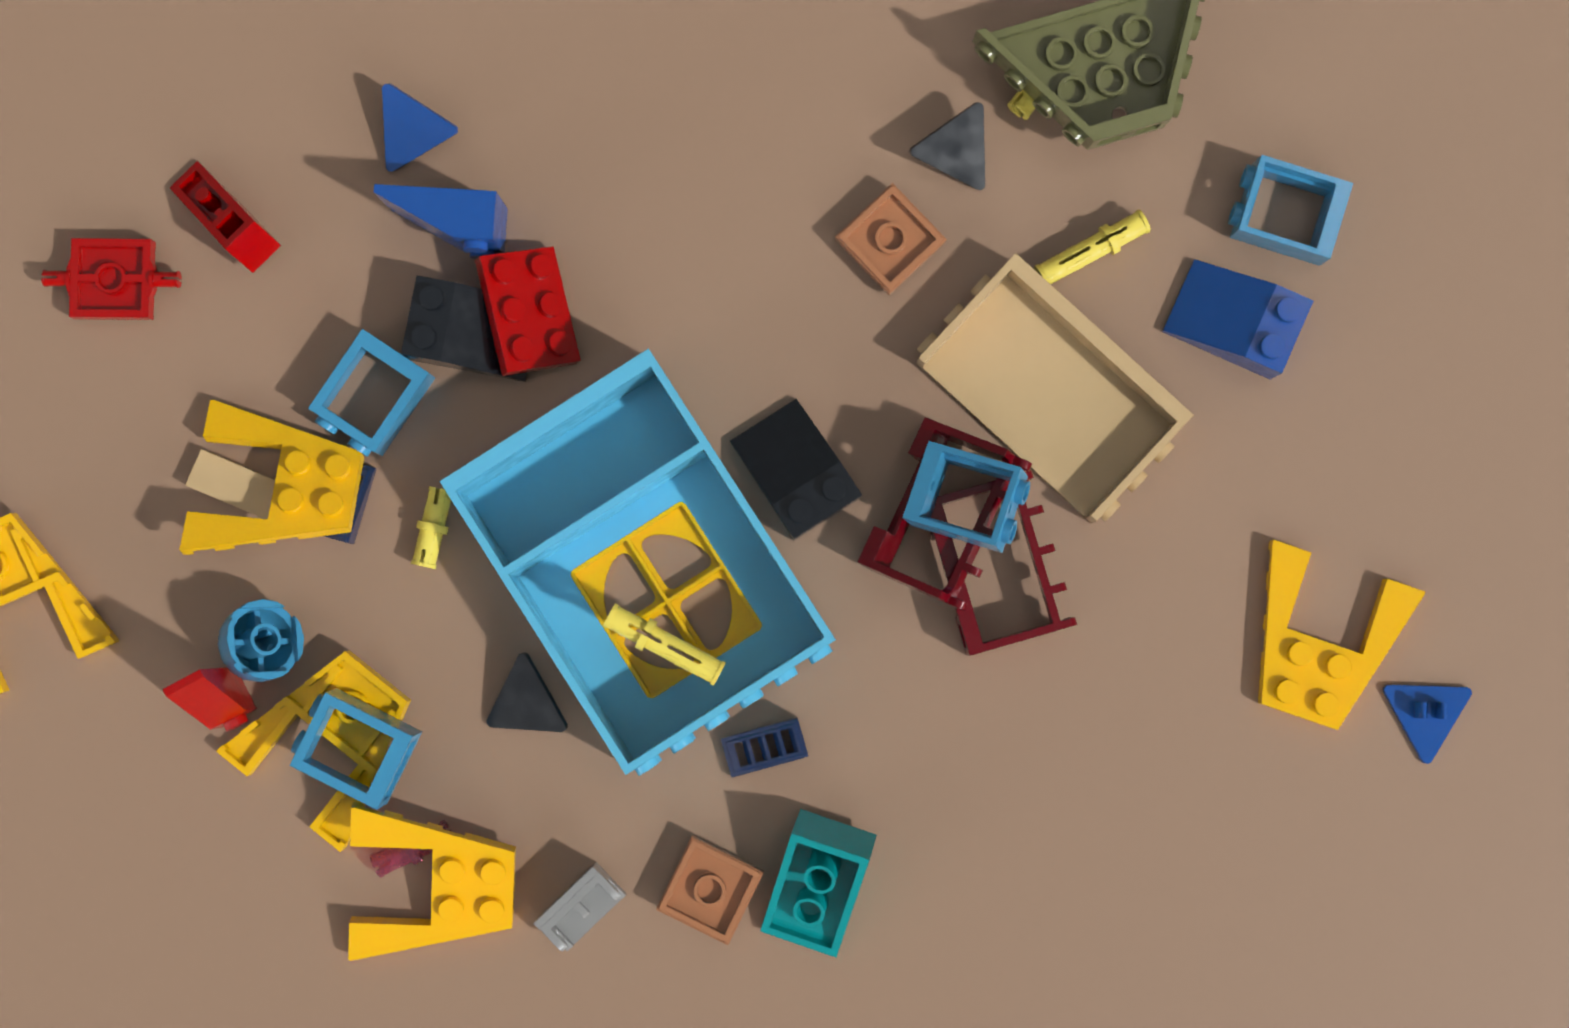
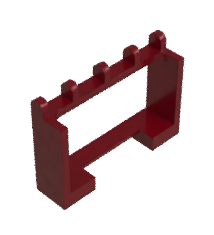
[857,417,1032,611]
[930,470,1077,656]

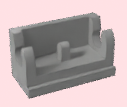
[533,862,626,952]

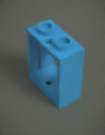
[1228,155,1353,266]
[308,329,435,457]
[902,441,1030,553]
[290,688,423,810]

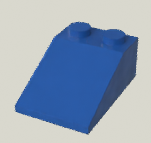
[374,184,508,259]
[1162,259,1314,380]

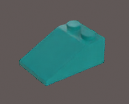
[760,809,877,957]

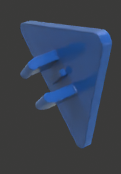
[382,83,458,172]
[1383,685,1472,764]

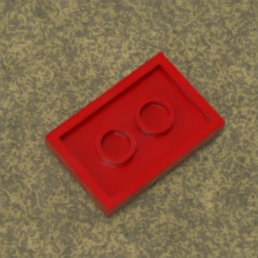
[475,246,581,376]

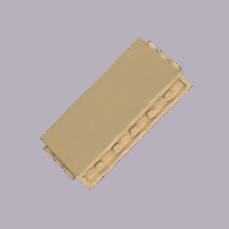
[916,253,1194,523]

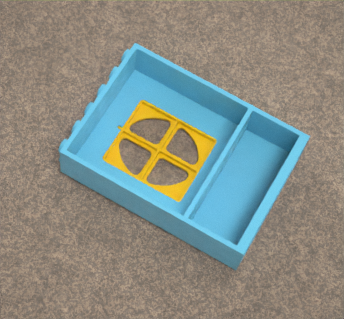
[439,348,836,776]

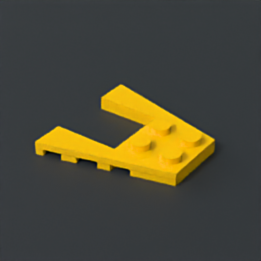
[179,400,364,555]
[0,513,119,694]
[1258,540,1425,730]
[216,650,411,852]
[348,802,516,961]

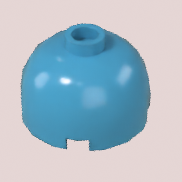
[217,599,304,682]

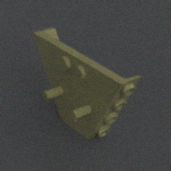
[972,0,1205,150]

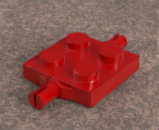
[41,238,182,320]

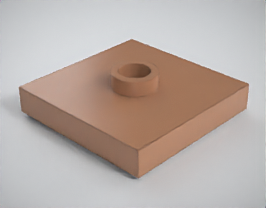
[835,183,947,296]
[656,835,764,945]

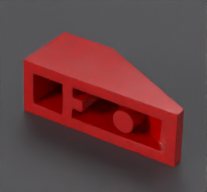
[170,160,281,273]
[162,667,257,732]

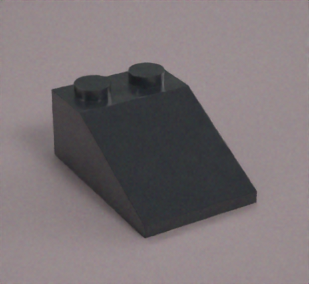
[401,275,528,382]
[730,398,862,541]

